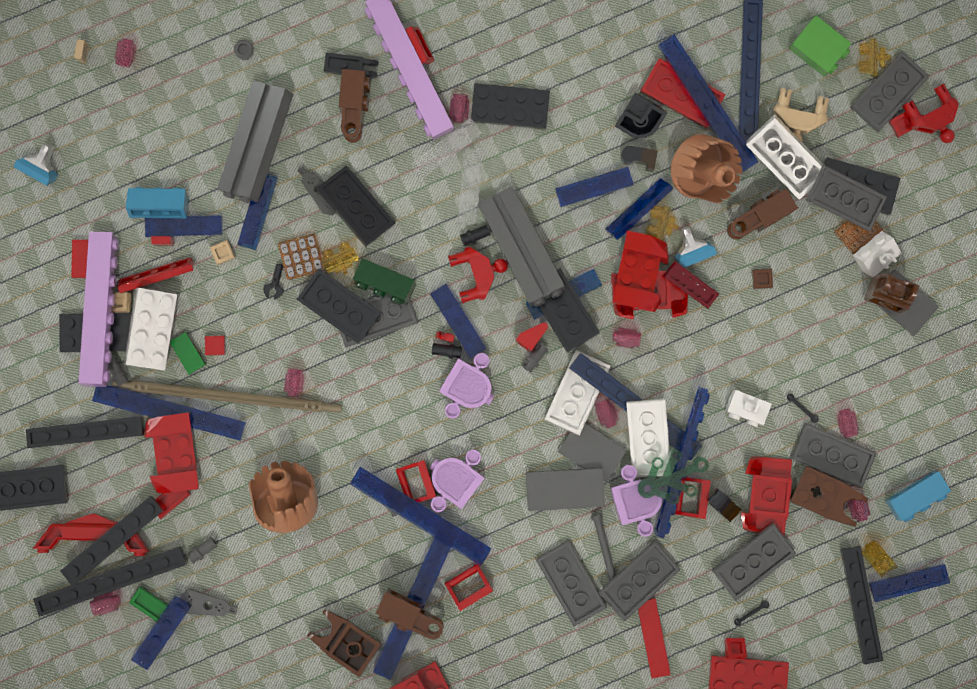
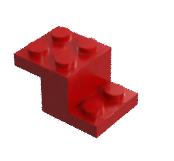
[388,661,450,689]

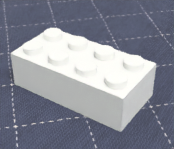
[746,115,823,199]
[124,288,177,371]

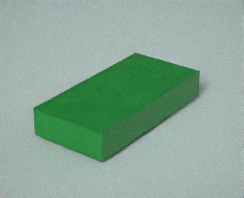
[169,332,206,375]
[129,586,173,624]

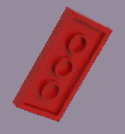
[640,58,726,129]
[708,655,789,689]

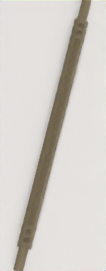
[112,380,342,413]

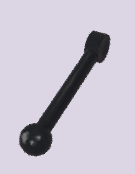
[787,394,819,423]
[734,601,769,626]

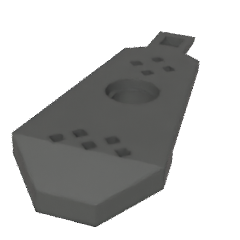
[297,166,336,216]
[179,589,238,616]

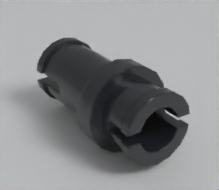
[460,225,491,246]
[432,343,462,359]

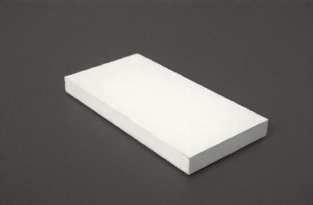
[544,350,610,435]
[626,399,671,478]

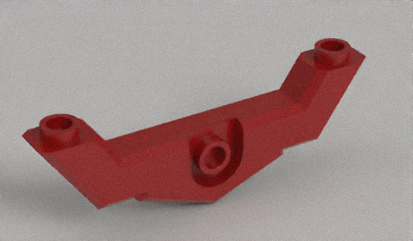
[32,513,150,556]

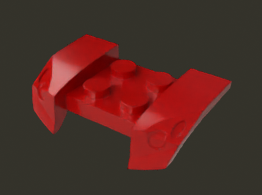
[612,230,669,312]
[611,271,688,320]
[144,412,199,493]
[741,456,792,536]

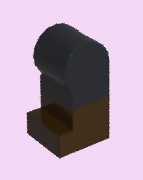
[620,146,658,172]
[707,488,742,522]

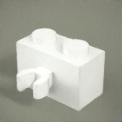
[853,231,902,278]
[725,390,772,427]

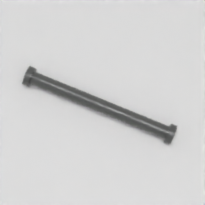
[591,514,616,581]

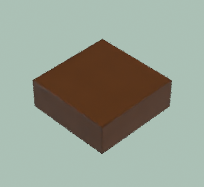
[752,269,773,289]

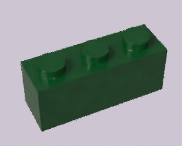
[353,258,416,305]

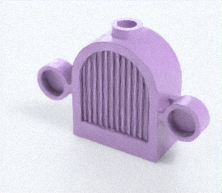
[439,353,495,419]
[430,450,485,512]
[610,465,666,537]

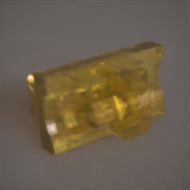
[859,39,891,77]
[645,206,679,241]
[321,242,359,275]
[862,541,898,578]

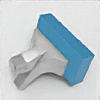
[14,143,58,186]
[674,226,717,268]

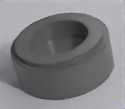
[234,40,254,60]

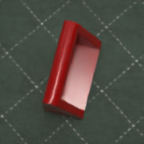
[515,323,548,352]
[396,460,437,506]
[673,476,711,519]
[444,563,493,611]

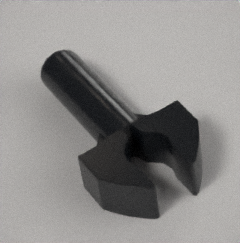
[263,264,284,300]

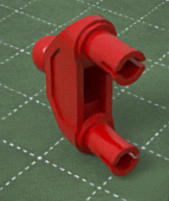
[902,83,959,144]
[448,247,508,304]

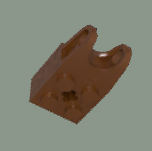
[338,69,371,143]
[727,189,798,240]
[864,273,920,313]
[791,466,868,527]
[375,588,444,640]
[307,609,383,677]

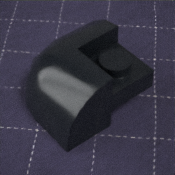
[615,92,667,139]

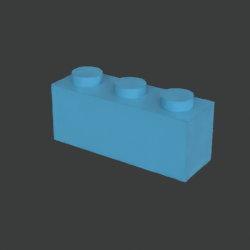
[126,187,189,218]
[885,471,951,522]

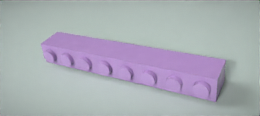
[364,0,454,140]
[79,232,119,387]

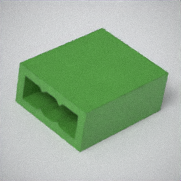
[789,15,852,77]

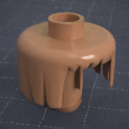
[671,134,742,204]
[249,461,318,533]

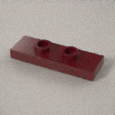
[663,261,719,309]

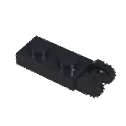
[324,52,379,78]

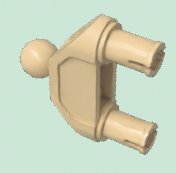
[773,88,829,142]

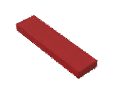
[117,257,194,293]
[638,598,671,679]

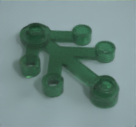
[637,449,709,505]

